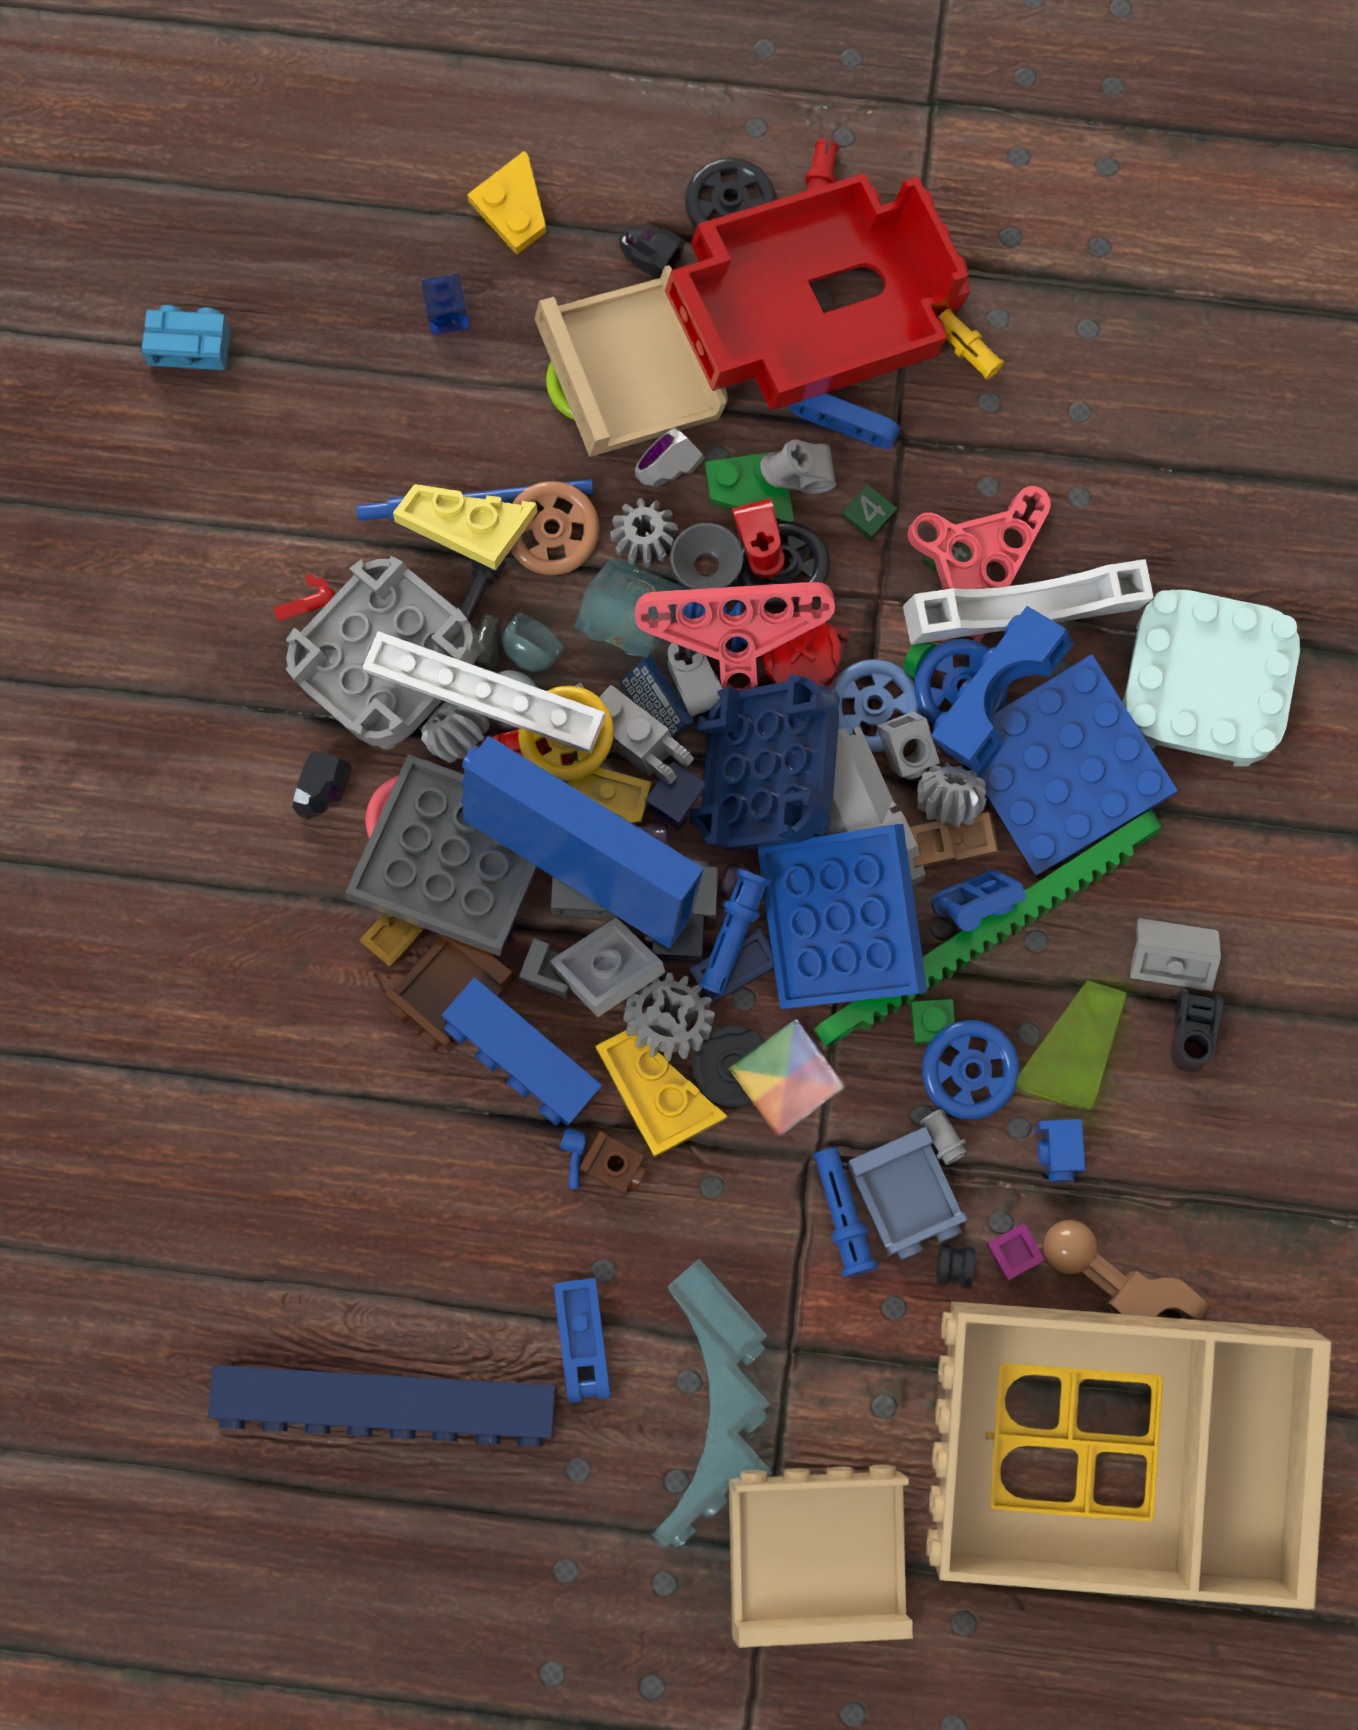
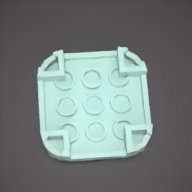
[1122,590,1300,766]

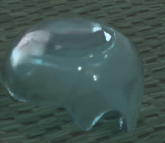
[502,613,563,672]

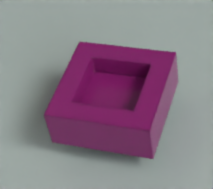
[986,1223,1045,1282]

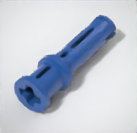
[699,868,772,995]
[813,1147,879,1278]

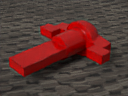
[273,573,336,621]

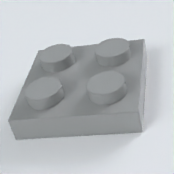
[550,917,665,1017]

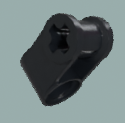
[1171,989,1224,1072]

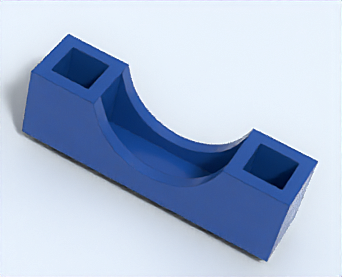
[931,606,1073,774]

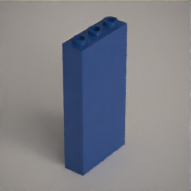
[461,736,704,949]

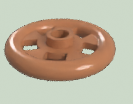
[510,481,599,575]

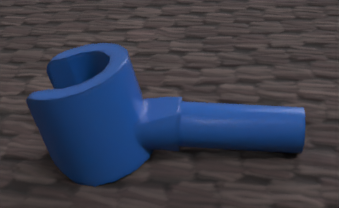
[560,1128,587,1189]

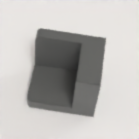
[519,938,571,1000]

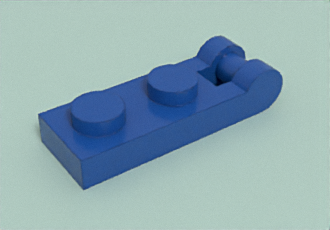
[554,1278,611,1404]

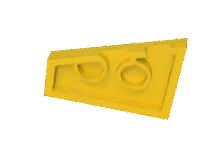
[595,1030,728,1158]

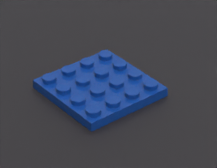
[976,654,1178,877]
[757,824,927,1009]

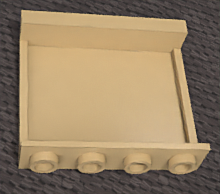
[534,265,728,457]
[729,1465,913,1647]

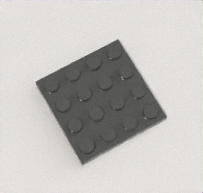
[345,754,538,956]

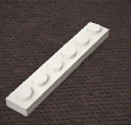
[363,631,606,754]

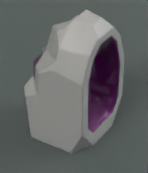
[635,428,705,488]

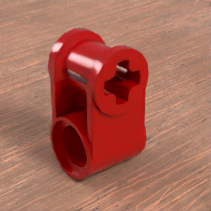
[732,498,785,578]

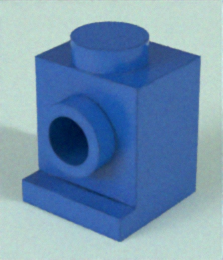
[1035,1119,1085,1183]

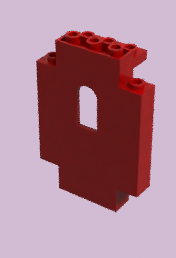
[664,173,971,411]

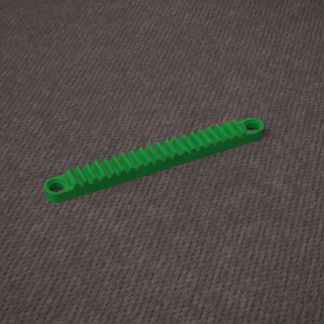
[814,810,1164,1048]

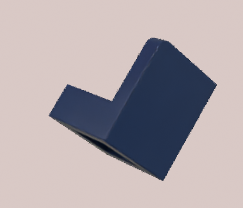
[645,761,705,832]

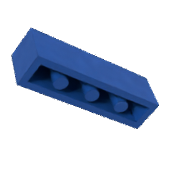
[442,977,602,1126]

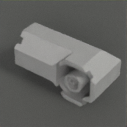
[814,727,926,886]

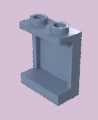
[847,1127,968,1260]

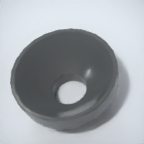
[670,523,743,590]

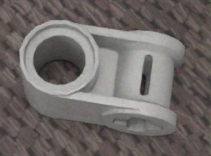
[760,439,836,494]
[668,643,722,718]

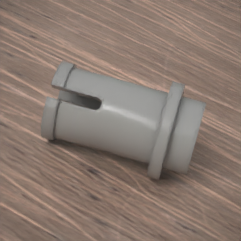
[920,1109,968,1165]

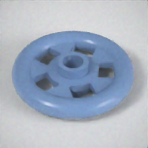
[834,660,922,753]

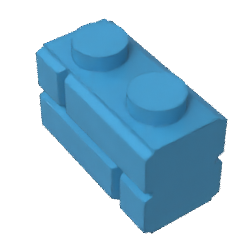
[142,305,231,370]

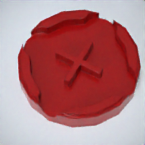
[761,612,841,685]

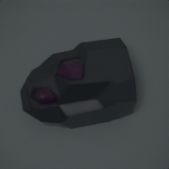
[618,224,684,278]
[293,751,352,820]

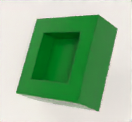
[910,999,955,1045]

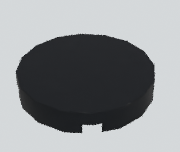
[693,1026,766,1108]

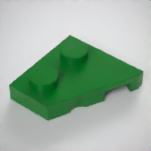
[705,451,794,522]

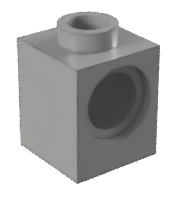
[877,712,940,779]

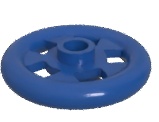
[914,638,1009,725]
[922,1020,1019,1120]

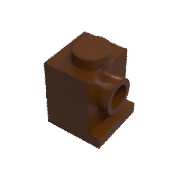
[580,1131,648,1196]

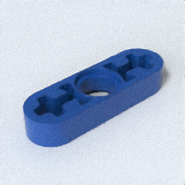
[788,393,900,449]

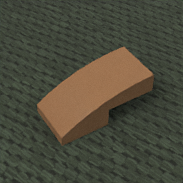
[909,812,1000,868]

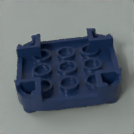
[689,675,840,851]

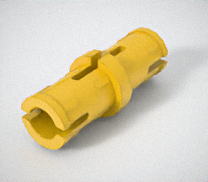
[938,309,1004,380]

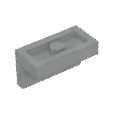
[1130,918,1221,991]

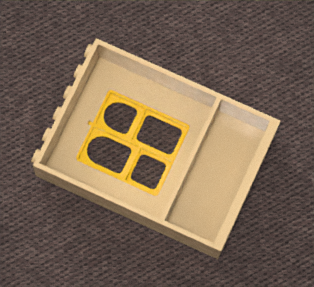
[926,1301,1331,1609]

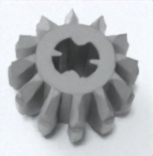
[610,498,678,568]
[421,701,490,763]
[917,763,986,828]

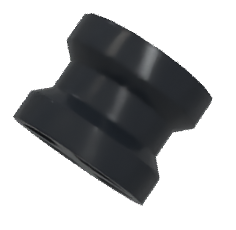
[936,1244,975,1289]

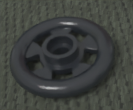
[685,158,776,228]
[737,522,830,608]

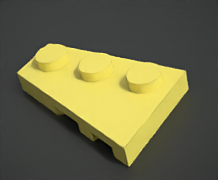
[393,484,538,570]

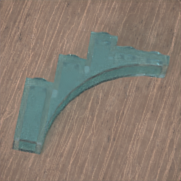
[653,1259,772,1549]

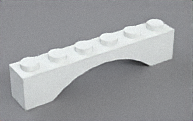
[903,559,1154,645]

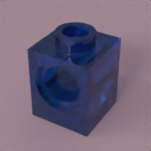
[421,273,470,335]

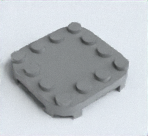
[285,556,482,750]

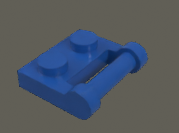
[931,868,1027,932]

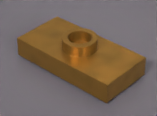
[359,913,427,969]

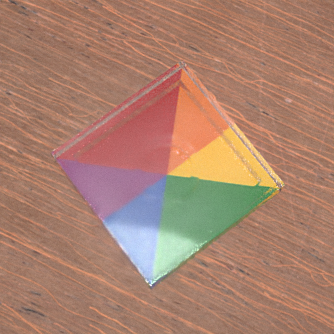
[729,1019,845,1136]

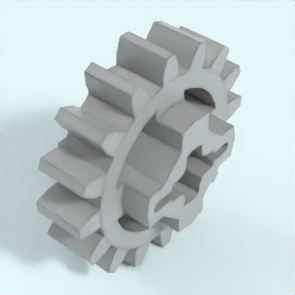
[623,972,715,1061]

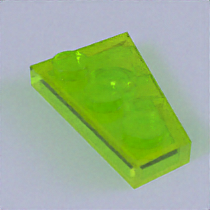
[1015,980,1127,1112]

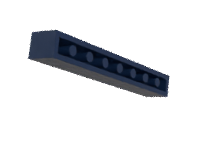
[208,1365,557,1447]

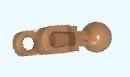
[1043,1220,1209,1320]

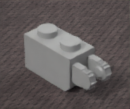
[599,685,694,785]

